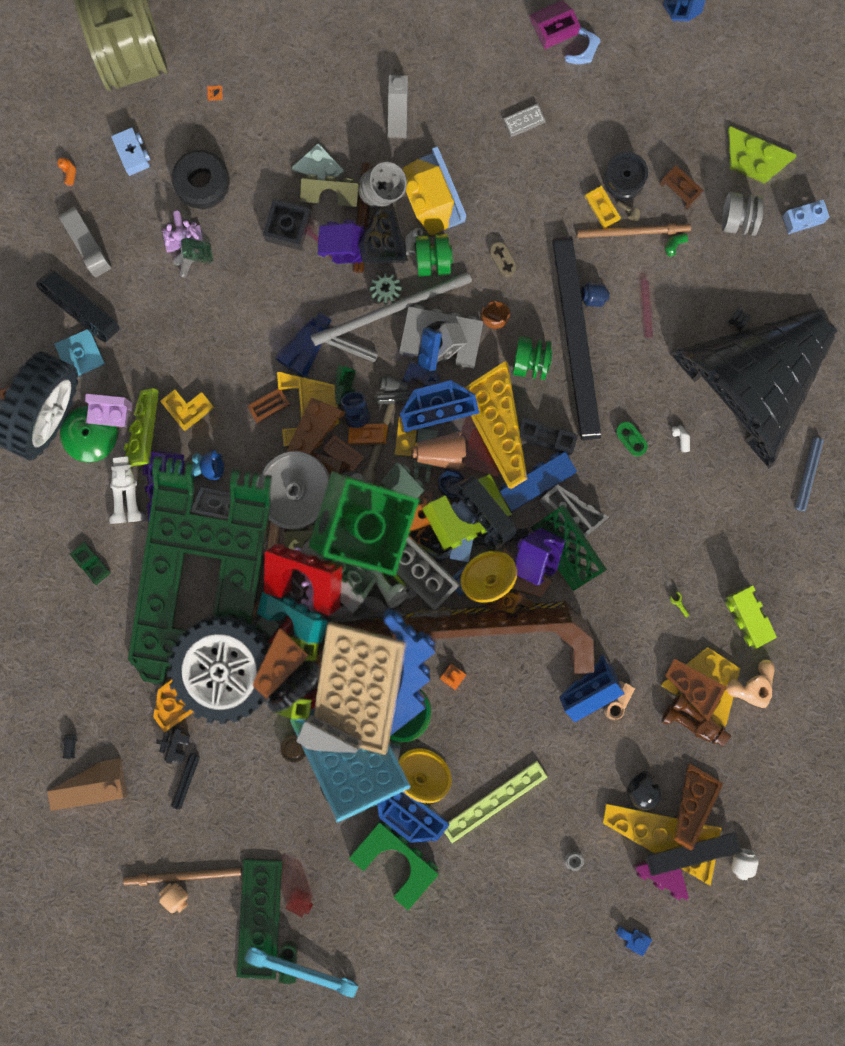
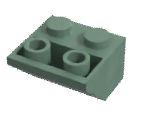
[381,462,424,502]

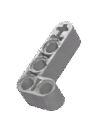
[58,206,112,278]

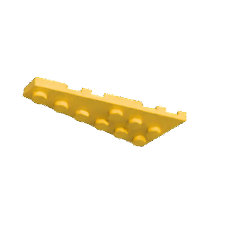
[464,361,527,489]
[602,803,721,886]

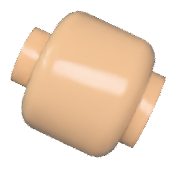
[159,883,188,913]

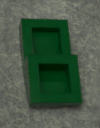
[335,365,356,405]
[70,542,111,585]

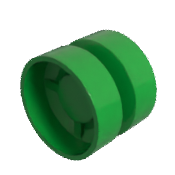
[415,234,453,277]

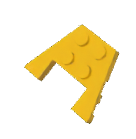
[277,372,339,447]
[660,647,740,727]

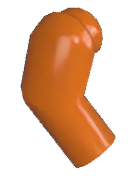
[57,157,76,186]

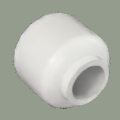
[731,849,759,880]

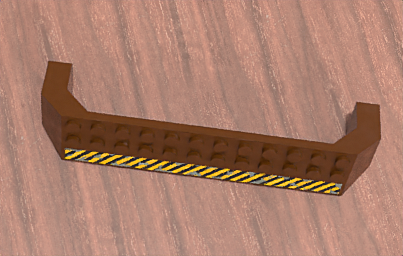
[317,601,594,680]

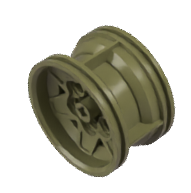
[74,0,169,92]

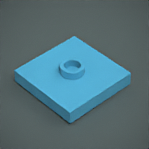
[54,330,105,376]

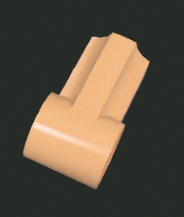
[604,681,635,720]

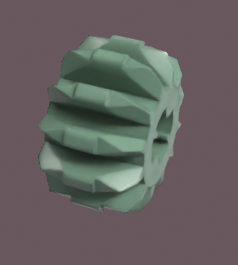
[369,273,402,306]

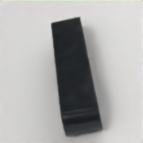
[36,270,120,342]
[645,832,742,876]

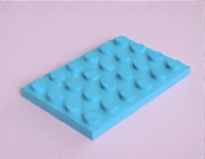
[290,708,410,822]

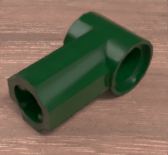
[279,941,298,984]

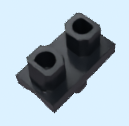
[156,726,190,764]

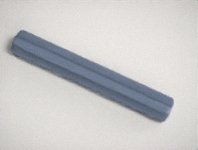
[795,437,824,511]

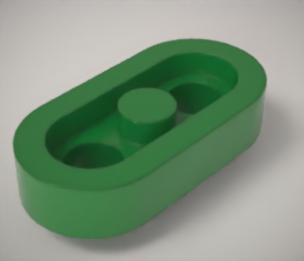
[616,422,648,457]

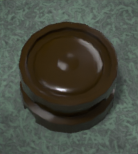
[280,735,306,763]

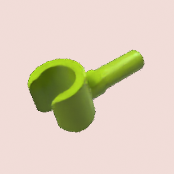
[670,592,689,617]

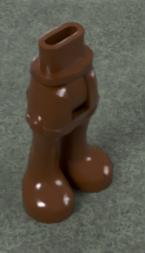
[661,693,731,747]

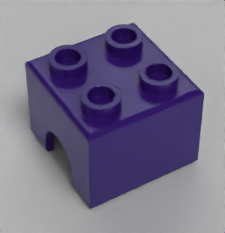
[317,220,365,264]
[514,528,565,585]

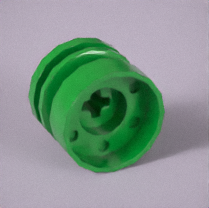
[513,336,553,381]

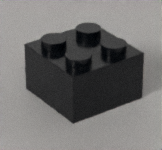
[263,199,311,251]

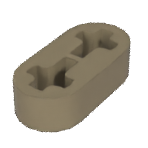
[490,242,516,277]

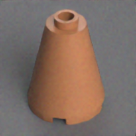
[411,432,466,471]

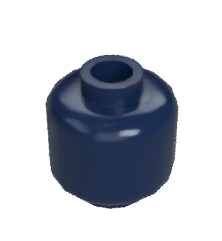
[581,282,610,307]

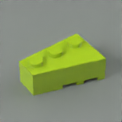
[725,585,777,648]

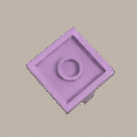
[85,394,132,427]

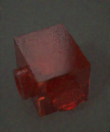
[285,888,313,918]

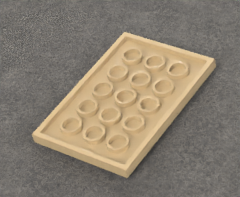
[314,623,406,755]

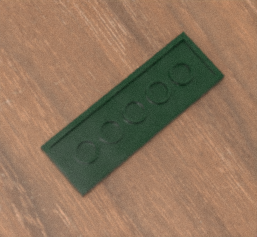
[237,858,283,980]

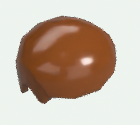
[480,301,511,329]

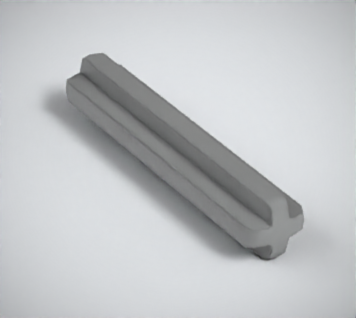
[325,336,378,362]

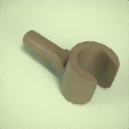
[617,201,640,222]

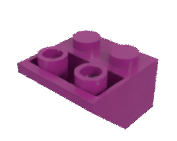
[529,0,580,50]

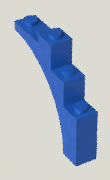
[384,608,436,735]

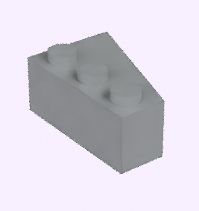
[539,485,609,538]

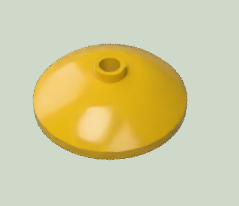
[461,551,517,602]
[398,748,452,803]

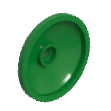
[60,406,118,463]
[390,688,431,742]

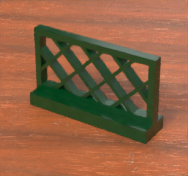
[530,504,607,591]

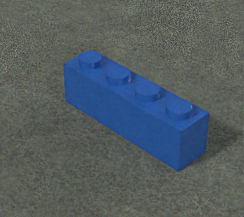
[500,452,577,512]

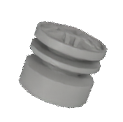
[358,162,407,208]
[722,192,763,236]

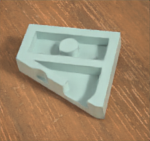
[292,144,344,179]

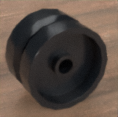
[604,152,648,200]

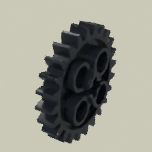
[265,660,321,713]

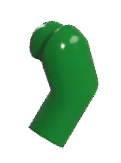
[665,233,688,257]

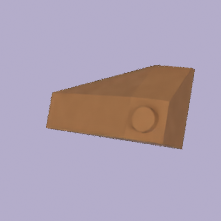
[47,758,127,811]

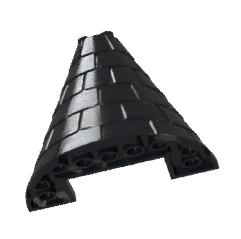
[670,309,837,469]

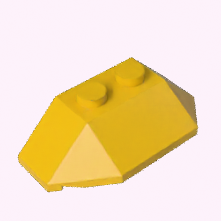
[402,159,454,236]

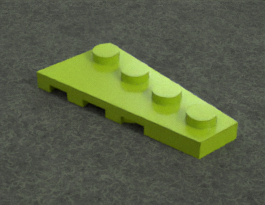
[123,388,159,467]

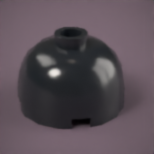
[415,526,453,563]

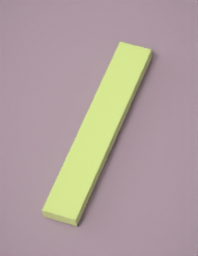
[444,761,547,843]

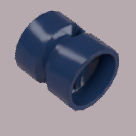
[340,391,370,428]

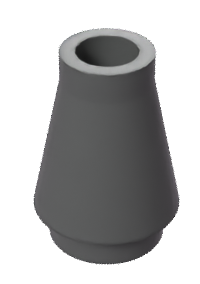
[379,375,408,393]

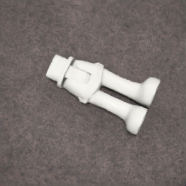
[109,457,146,524]
[363,567,408,608]

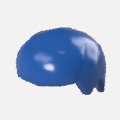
[199,450,225,480]

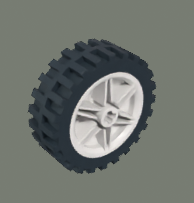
[0,351,78,461]
[167,615,272,724]

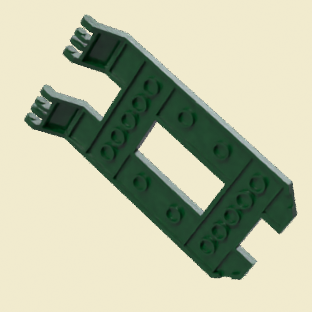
[128,455,272,689]

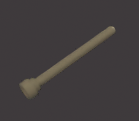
[361,403,395,483]

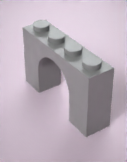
[400,305,483,369]

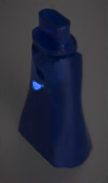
[274,312,332,378]

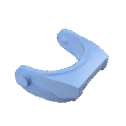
[565,27,600,64]

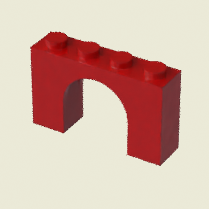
[264,544,342,616]

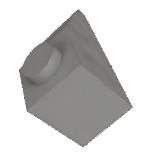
[388,75,408,138]
[297,715,364,753]

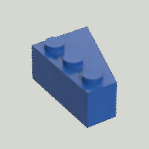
[559,655,625,722]

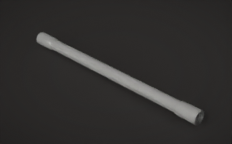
[311,272,472,346]

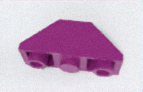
[633,861,689,900]

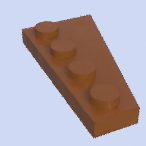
[286,397,345,456]
[673,763,724,850]

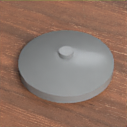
[258,451,330,530]

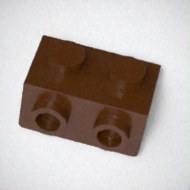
[485,591,533,614]

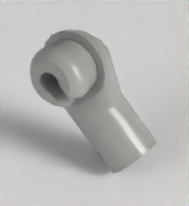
[405,228,423,256]

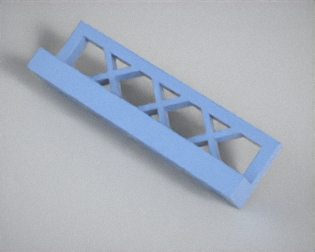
[420,146,466,228]

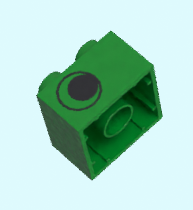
[308,471,419,576]

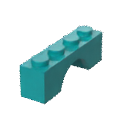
[257,592,328,643]

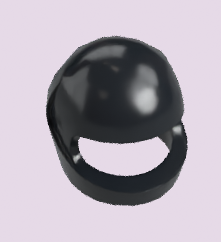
[626,771,661,811]

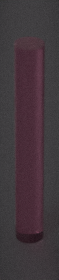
[641,281,653,338]

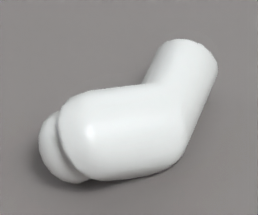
[672,425,690,452]

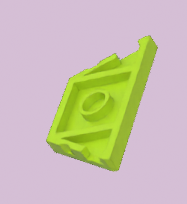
[728,127,797,184]

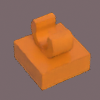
[440,664,466,690]

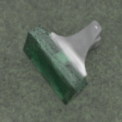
[173,238,213,278]

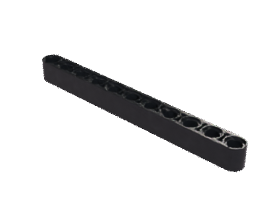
[552,236,601,441]

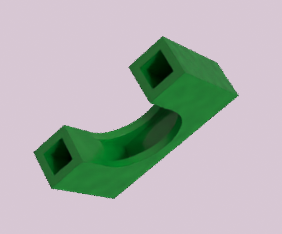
[349,821,439,910]

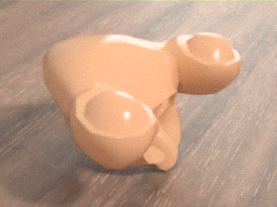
[726,659,775,708]

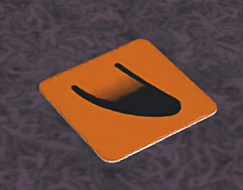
[207,85,222,101]

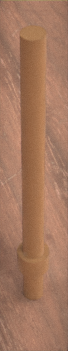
[577,223,691,238]
[123,868,241,886]

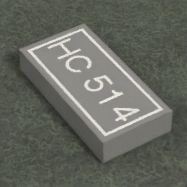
[503,104,545,137]

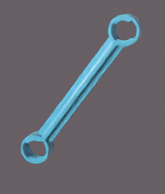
[245,947,359,997]

